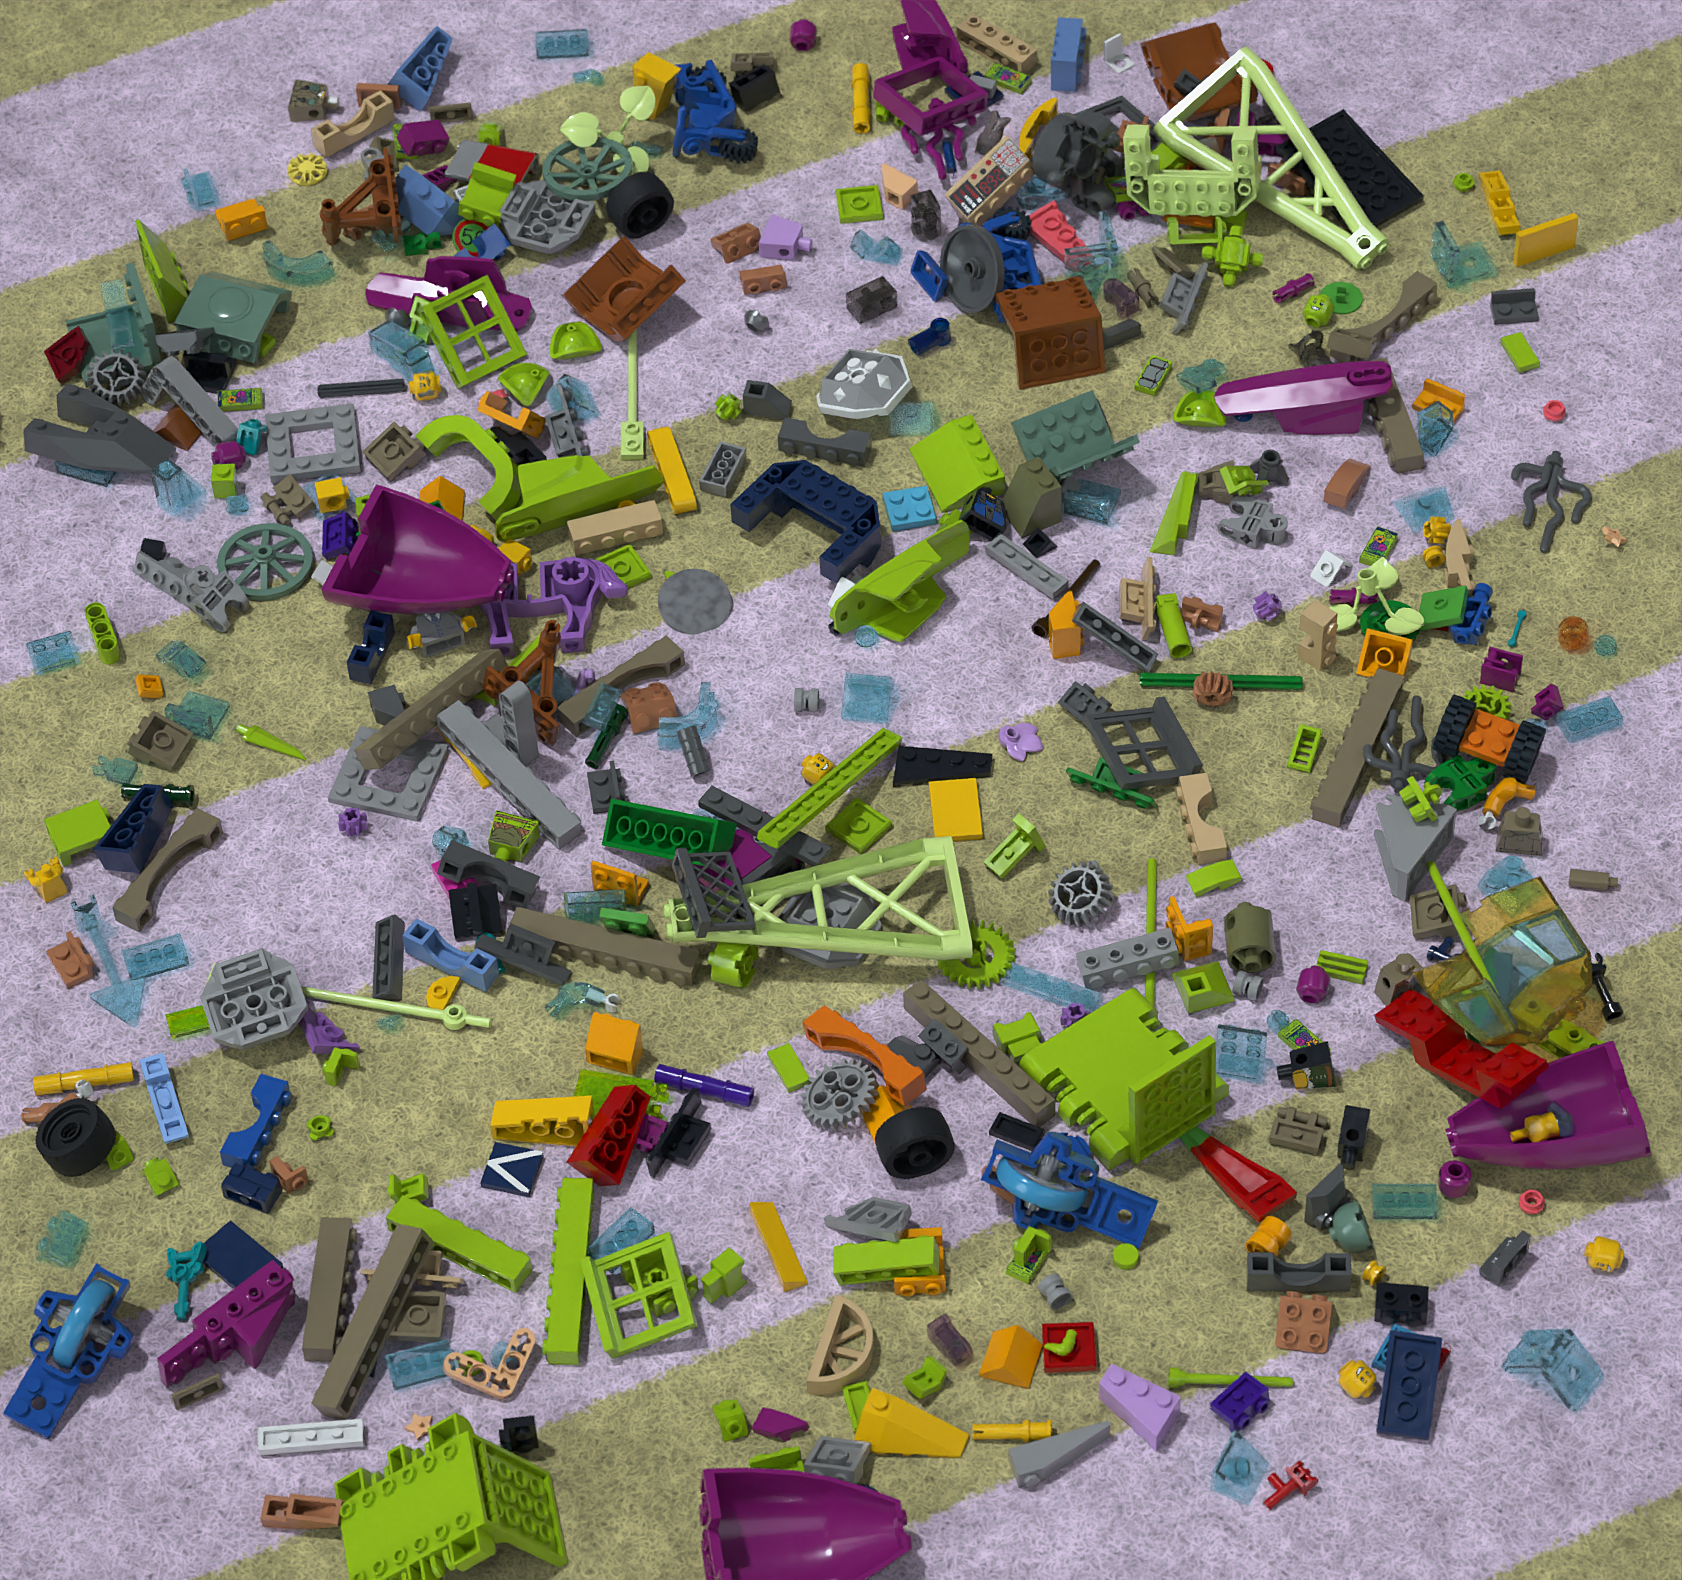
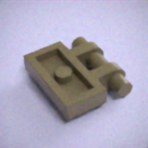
[260,474,316,526]
[1269,1106,1328,1154]

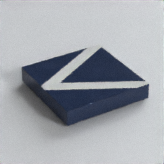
[480,1142,544,1197]

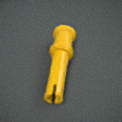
[972,1419,1052,1443]

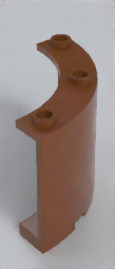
[1140,22,1258,122]

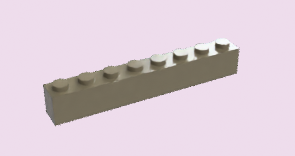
[354,649,508,770]
[1310,668,1405,828]
[507,907,702,987]
[903,979,1055,1127]
[311,1224,434,1420]

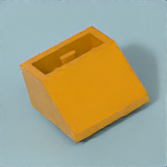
[1049,591,1084,659]
[585,1012,643,1075]

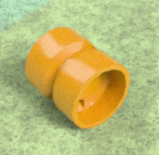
[1245,1216,1292,1257]

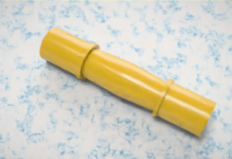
[851,63,871,133]
[33,1062,135,1096]

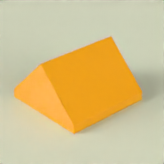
[419,475,465,521]
[1356,628,1413,677]
[862,1085,912,1145]
[979,1324,1043,1389]

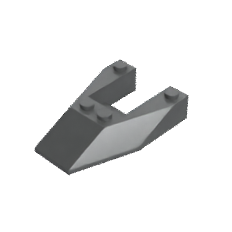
[23,384,176,475]

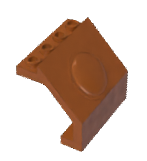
[562,236,686,342]

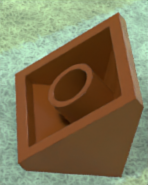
[153,404,202,451]

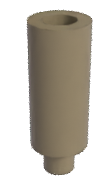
[1568,868,1618,890]

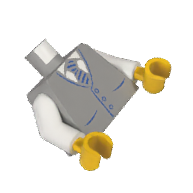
[407,611,478,658]

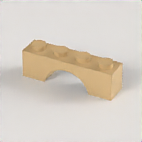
[311,90,395,158]
[1175,773,1227,865]

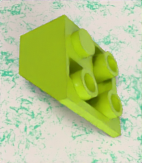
[1172,961,1235,1014]

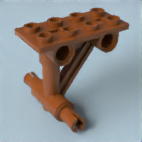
[320,148,402,245]
[483,620,561,746]

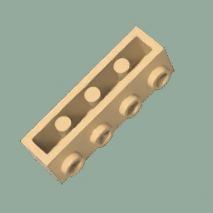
[956,13,1037,74]
[567,500,663,556]

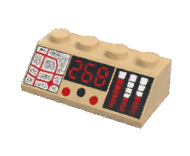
[944,135,1035,226]

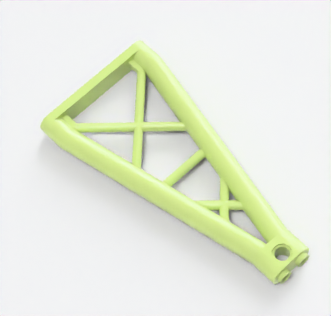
[1153,47,1389,270]
[663,836,973,960]

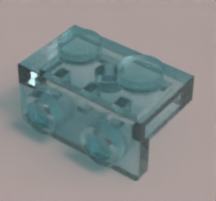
[36,1210,89,1268]

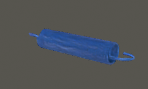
[942,137,957,178]

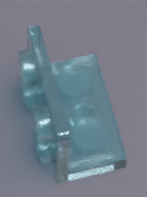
[1064,479,1121,524]
[841,673,895,723]
[164,691,230,740]
[1216,1024,1267,1084]

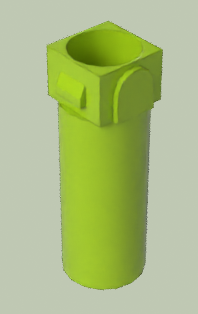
[1155,593,1192,658]

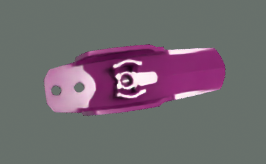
[892,0,968,74]
[365,256,533,331]
[1214,361,1393,435]

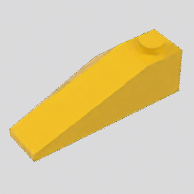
[854,1388,969,1458]

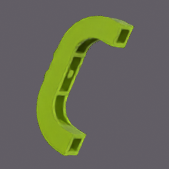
[415,415,521,520]

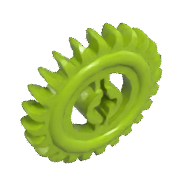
[937,919,1016,989]

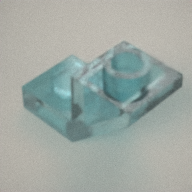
[850,229,903,266]
[155,641,206,678]

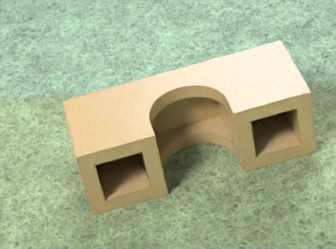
[1298,600,1338,671]

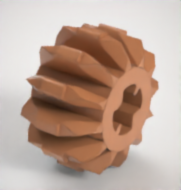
[1193,671,1233,708]

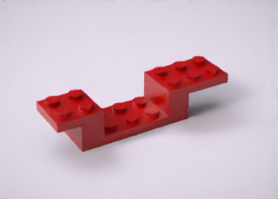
[1374,989,1549,1109]

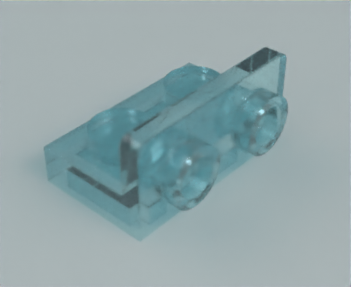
[181,168,220,211]
[26,631,81,677]

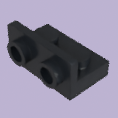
[499,1415,539,1453]

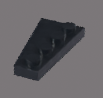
[893,746,993,787]

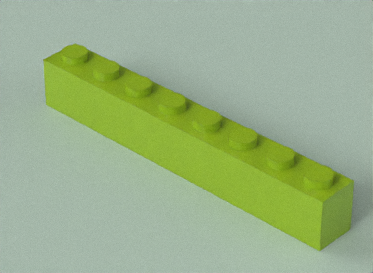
[542,1178,594,1365]

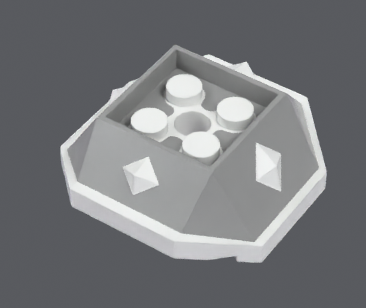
[816,349,913,419]

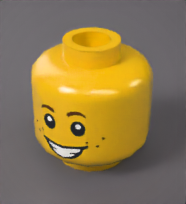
[801,753,836,785]
[1584,1236,1624,1272]
[1338,1359,1377,1398]

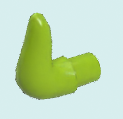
[1044,1330,1077,1356]

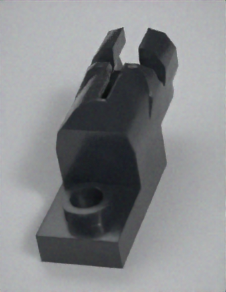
[490,426,547,466]

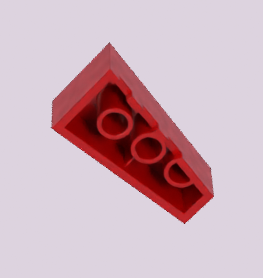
[566,1085,651,1186]

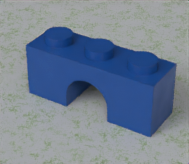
[454,224,511,260]

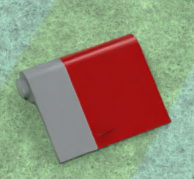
[444,139,539,186]

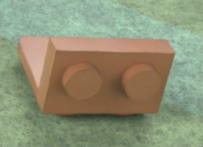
[620,682,679,734]
[1275,1291,1333,1353]

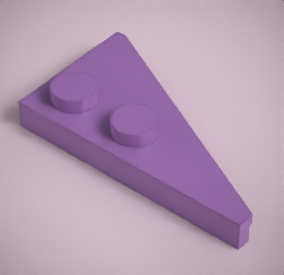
[300,998,360,1055]

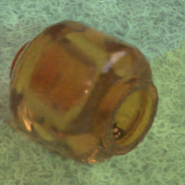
[1558,616,1589,651]

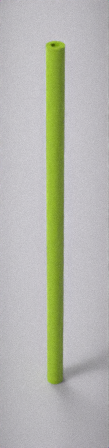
[1145,858,1157,1033]
[1426,861,1501,1004]

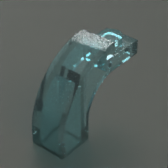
[262,239,335,286]
[100,279,135,350]
[657,682,719,749]

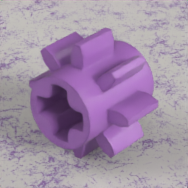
[1253,591,1282,622]
[338,807,367,837]
[1060,1002,1091,1028]

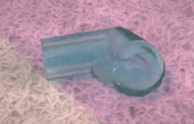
[572,69,603,85]
[630,140,661,156]
[1546,1100,1573,1137]

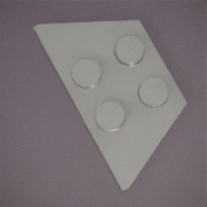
[823,1197,912,1242]

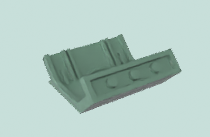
[174,272,292,363]

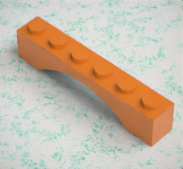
[802,1005,927,1107]

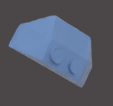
[395,165,465,236]

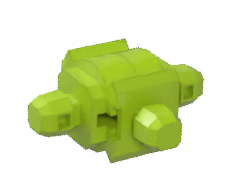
[1202,225,1264,287]

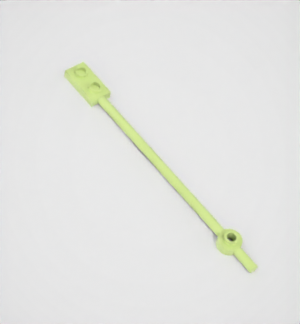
[621,329,644,460]
[207,963,492,1030]

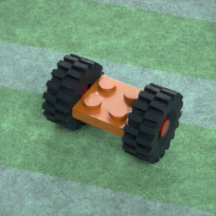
[1433,694,1546,784]

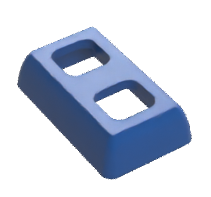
[910,250,949,301]

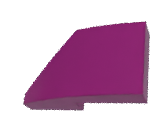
[751,1407,810,1442]

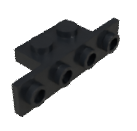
[646,1087,712,1178]

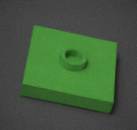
[1419,585,1469,631]

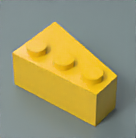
[632,52,681,120]

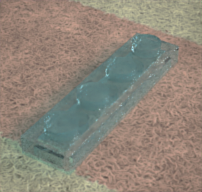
[1002,962,1102,1013]

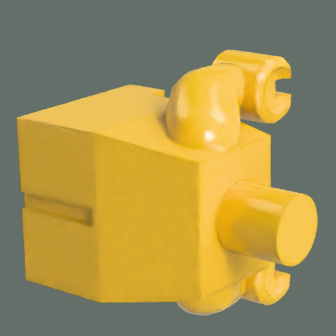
[24,857,67,903]

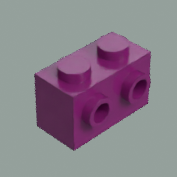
[396,120,450,157]

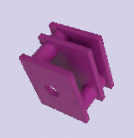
[1480,646,1523,693]

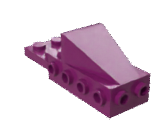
[157,1260,295,1388]

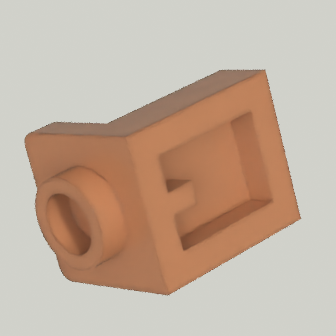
[269,1156,309,1194]

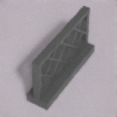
[671,848,756,938]

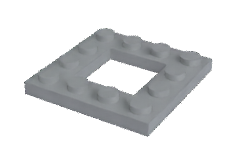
[265,404,361,483]
[328,726,449,822]

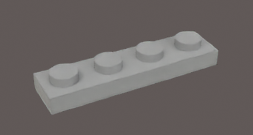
[985,534,1068,599]

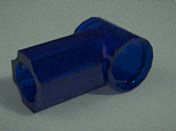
[908,318,951,356]

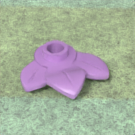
[998,723,1043,762]

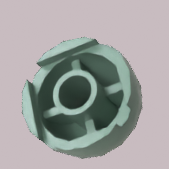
[1329,1200,1374,1253]

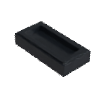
[989,1112,1045,1151]

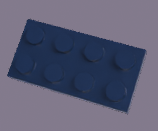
[1376,1330,1442,1441]

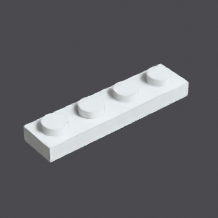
[258,1419,364,1455]

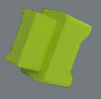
[993,1012,1041,1064]
[700,1247,747,1304]

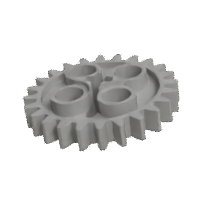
[800,1058,879,1131]

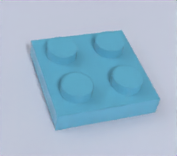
[882,486,936,532]

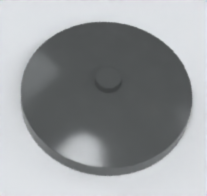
[940,224,1005,313]

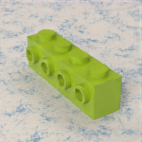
[1511,996,1605,1059]
[833,1235,940,1285]

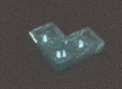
[1176,359,1226,394]

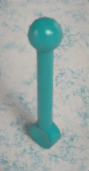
[1508,610,1527,647]

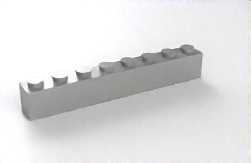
[437,700,581,850]

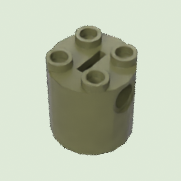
[1223,902,1276,973]

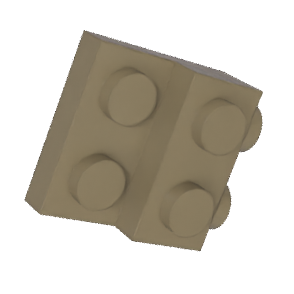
[362,421,427,481]
[127,710,194,772]
[1410,884,1469,940]
[389,1290,448,1342]

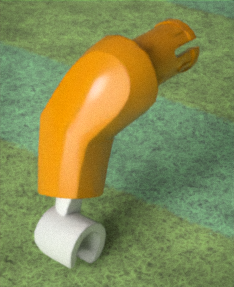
[1478,777,1536,830]

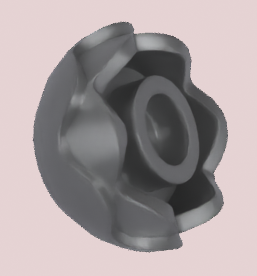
[385,307,412,328]
[744,309,770,333]

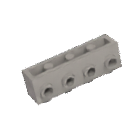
[1076,928,1180,990]

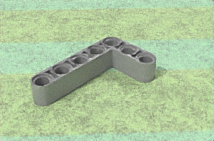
[141,356,238,447]
[485,680,539,767]

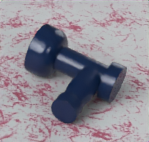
[1426,937,1465,974]

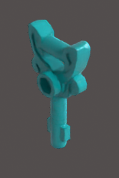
[166,1241,207,1321]

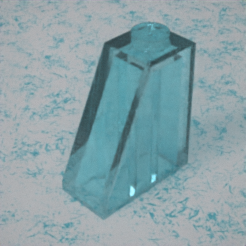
[150,458,206,517]

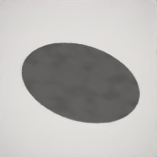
[658,569,731,634]

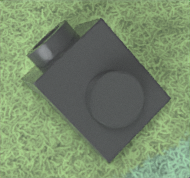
[1173,69,1208,97]

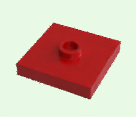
[1042,1322,1096,1373]

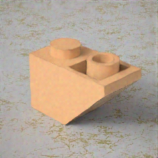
[881,163,918,210]

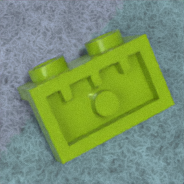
[1219,465,1269,497]

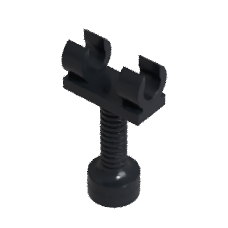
[1582,952,1624,1021]

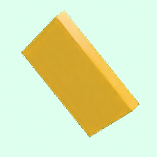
[1513,213,1578,267]
[929,778,983,841]

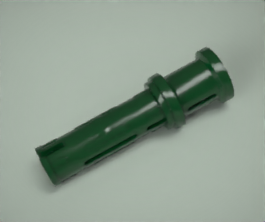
[585,704,629,769]
[121,783,195,806]

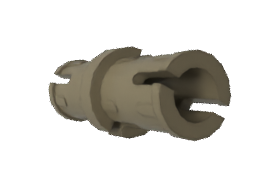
[1127,268,1159,307]

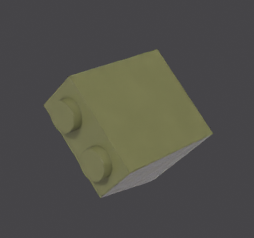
[1002,457,1061,539]

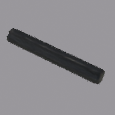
[317,378,405,398]

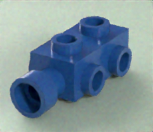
[1449,583,1493,645]

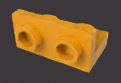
[1412,378,1466,426]

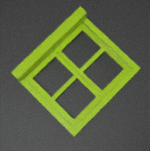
[417,275,527,389]
[580,1231,698,1359]

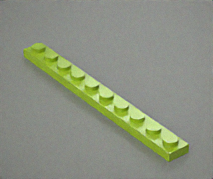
[757,728,903,849]

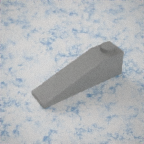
[1008,1420,1110,1488]

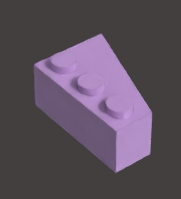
[1099,1364,1181,1451]

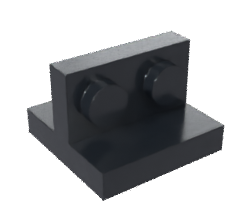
[183,350,237,394]
[448,882,503,939]

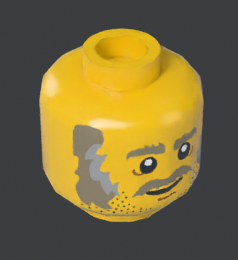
[408,371,441,401]

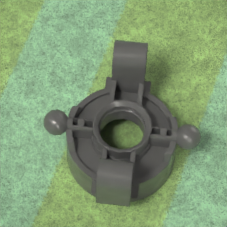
[1033,109,1121,217]

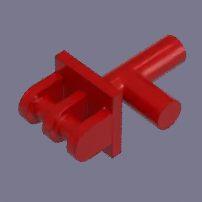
[1263,1461,1319,1510]

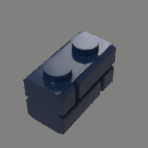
[221,1163,282,1214]

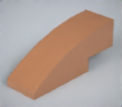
[1324,458,1370,509]
[260,1493,343,1529]

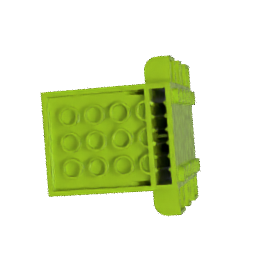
[1019,988,1229,1171]
[334,1412,567,1580]

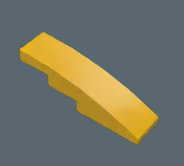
[1479,170,1520,235]

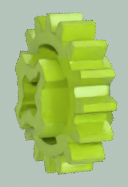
[1461,684,1511,720]

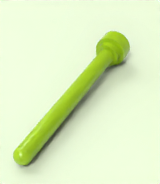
[1168,1367,1294,1388]

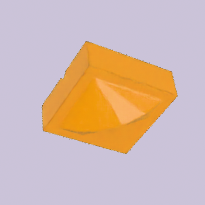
[135,674,163,698]

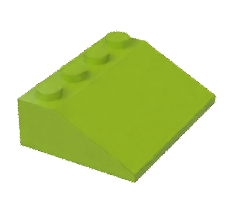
[135,219,189,323]
[909,414,1005,513]

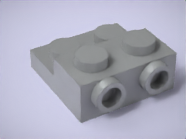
[804,1436,871,1484]

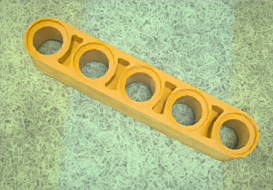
[647,426,697,515]

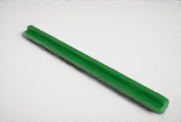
[1140,673,1303,690]

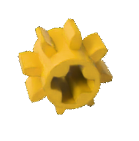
[1423,516,1451,544]

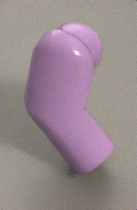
[573,668,595,696]

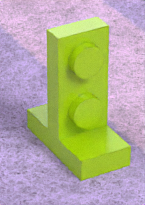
[983,813,1046,879]

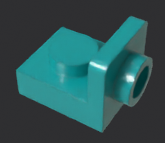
[236,419,268,455]

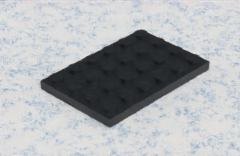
[1276,109,1424,234]

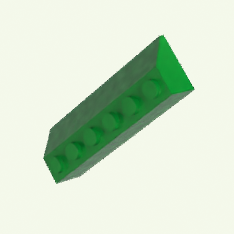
[602,798,737,866]

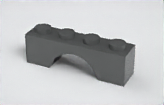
[778,417,872,467]
[437,840,540,909]
[1246,1252,1352,1292]

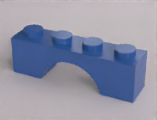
[220,1074,292,1168]

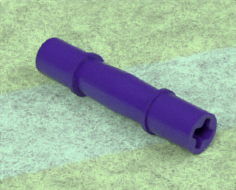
[654,1064,754,1107]

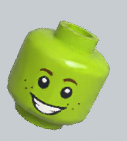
[1302,294,1335,328]

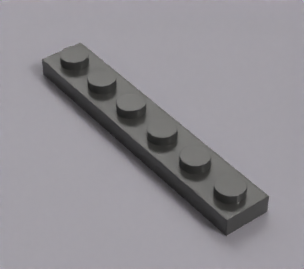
[698,785,831,867]

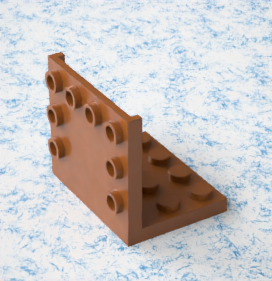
[996,277,1105,389]

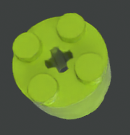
[708,942,759,988]

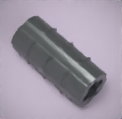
[677,725,710,777]

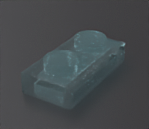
[583,682,622,732]

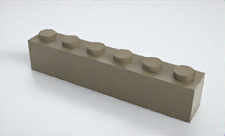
[1365,358,1424,474]
[302,1217,357,1362]

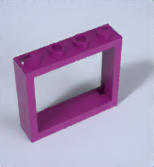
[873,55,988,136]

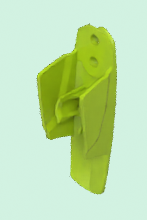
[495,455,664,542]
[830,519,970,642]

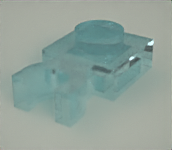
[92,755,138,784]

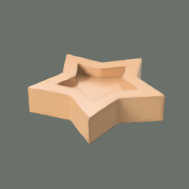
[1602,526,1627,547]
[405,1413,432,1441]

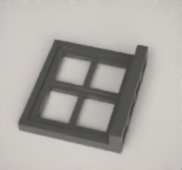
[1075,96,1164,177]
[1084,697,1203,790]

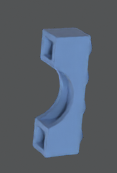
[402,918,499,992]

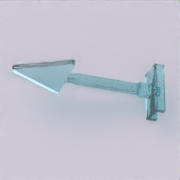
[71,894,146,1027]

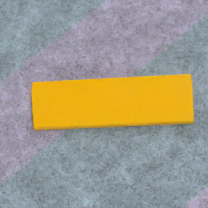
[749,1202,808,1292]

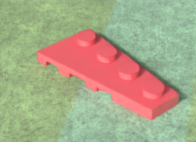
[1029,200,1094,273]

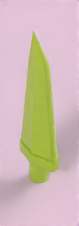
[236,724,307,761]

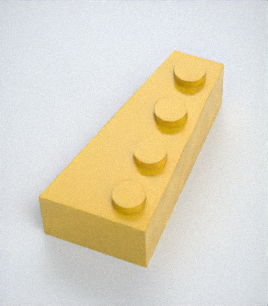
[490,1096,595,1146]

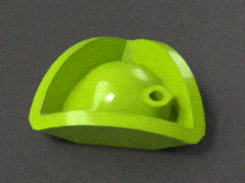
[550,321,602,360]
[498,363,550,406]
[1173,389,1227,428]

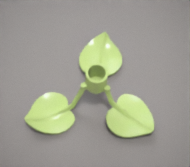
[560,86,655,175]
[1329,557,1424,635]

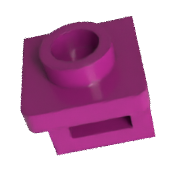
[1531,683,1563,720]
[635,1114,670,1153]

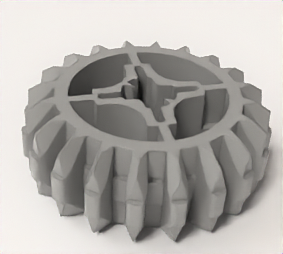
[86,349,146,408]
[1048,861,1114,927]

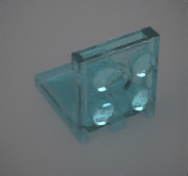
[1064,211,1118,282]
[1430,221,1498,289]
[1501,1329,1605,1411]

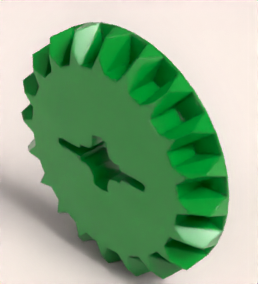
[1360,600,1420,641]

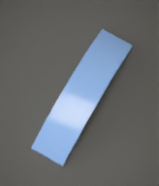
[139,1053,189,1144]

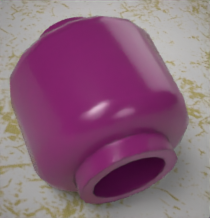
[789,19,817,51]
[211,441,246,470]
[1296,965,1331,1004]
[1438,1160,1472,1198]

